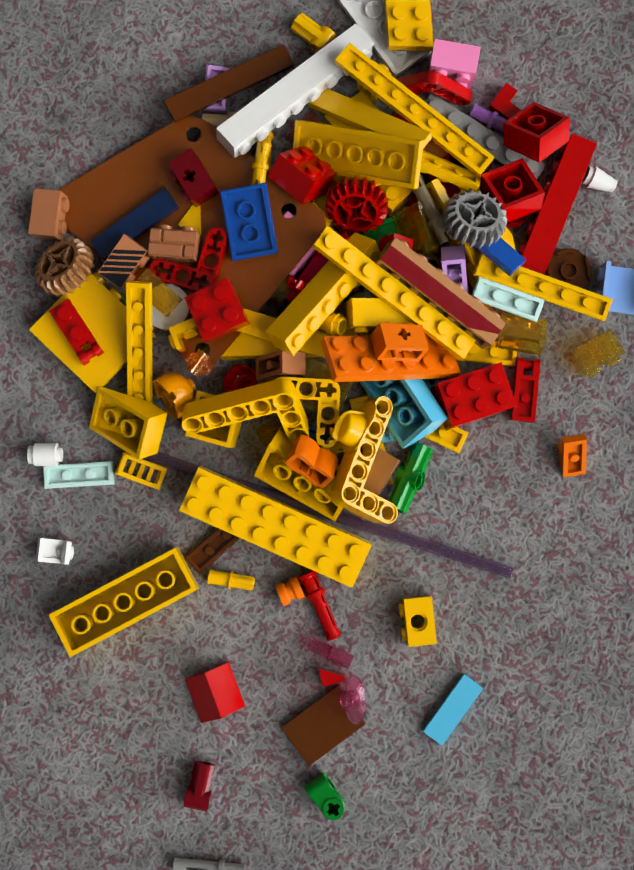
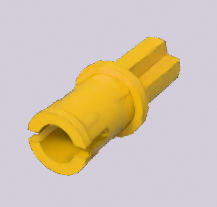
[208,569,255,591]

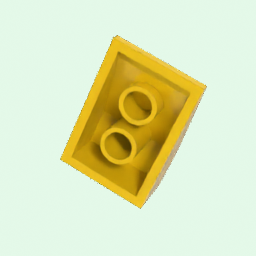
[89,387,167,460]

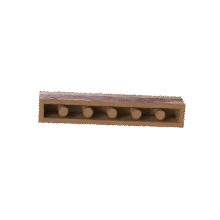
[375,237,506,349]

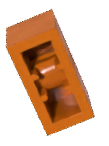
[370,322,429,362]

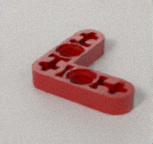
[397,71,472,106]
[149,227,229,292]

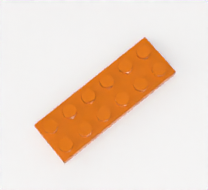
[321,335,461,382]

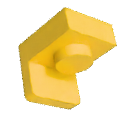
[168,318,199,352]

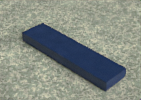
[91,188,179,261]

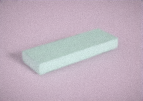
[471,277,545,322]
[43,461,115,489]

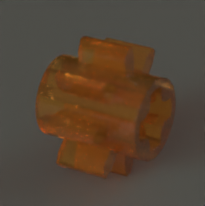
[184,349,214,378]

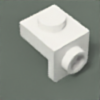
[35,538,74,565]

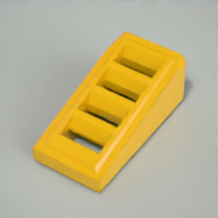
[114,452,167,490]

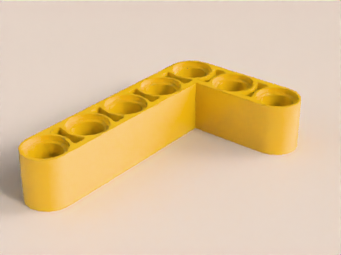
[182,378,309,443]
[330,396,398,524]

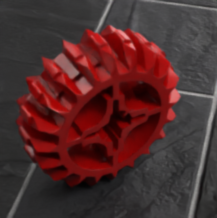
[325,175,389,234]

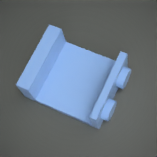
[595,261,634,315]

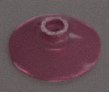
[340,675,366,724]

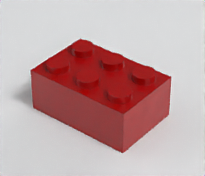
[431,362,517,431]

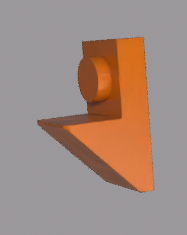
[557,433,587,477]

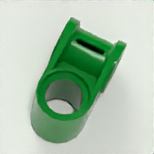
[304,771,345,820]

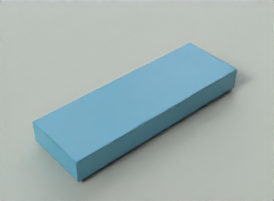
[422,673,483,746]

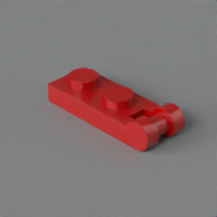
[49,298,104,366]
[510,357,541,423]

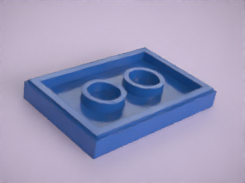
[220,183,279,261]

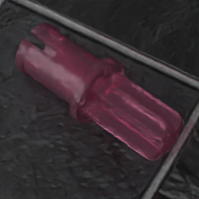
[307,638,354,669]

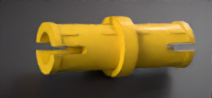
[251,142,272,185]

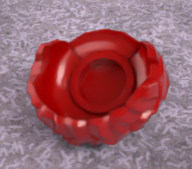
[223,364,258,393]

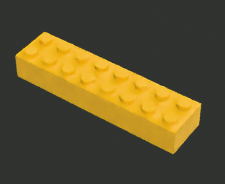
[179,465,372,588]

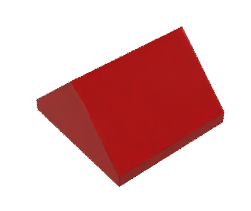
[185,662,245,723]

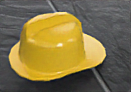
[331,402,377,454]

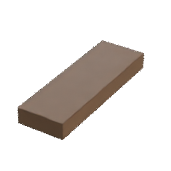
[344,448,400,521]

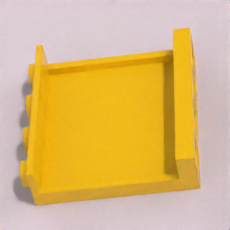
[29,272,156,393]

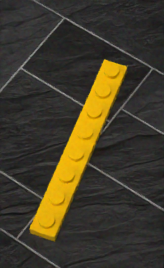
[335,42,494,177]
[312,226,476,360]

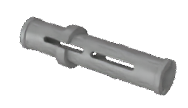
[173,857,246,870]

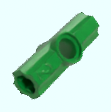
[389,443,433,514]

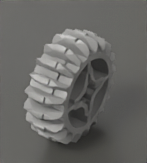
[443,188,507,249]

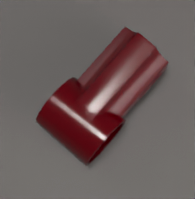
[184,760,215,812]

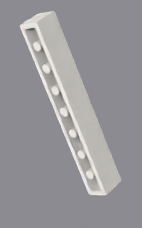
[216,23,374,159]

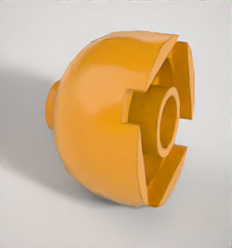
[153,373,196,420]

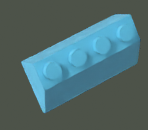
[359,379,448,449]

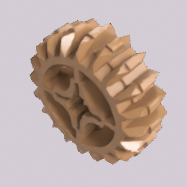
[34,237,95,297]

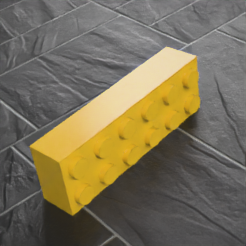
[49,547,200,657]

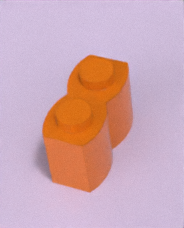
[285,434,339,488]

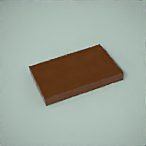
[281,685,366,766]

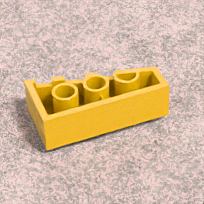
[254,429,346,521]

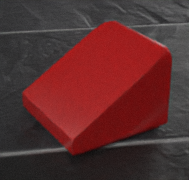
[318,667,346,687]

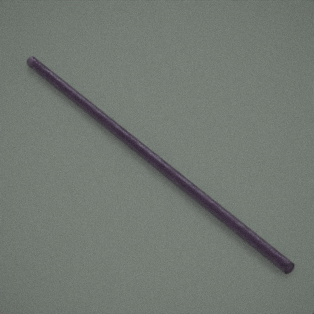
[113,444,513,578]

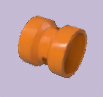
[275,576,305,606]

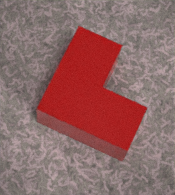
[488,83,521,120]

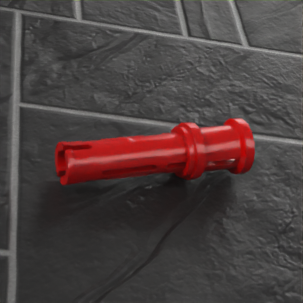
[297,570,341,641]

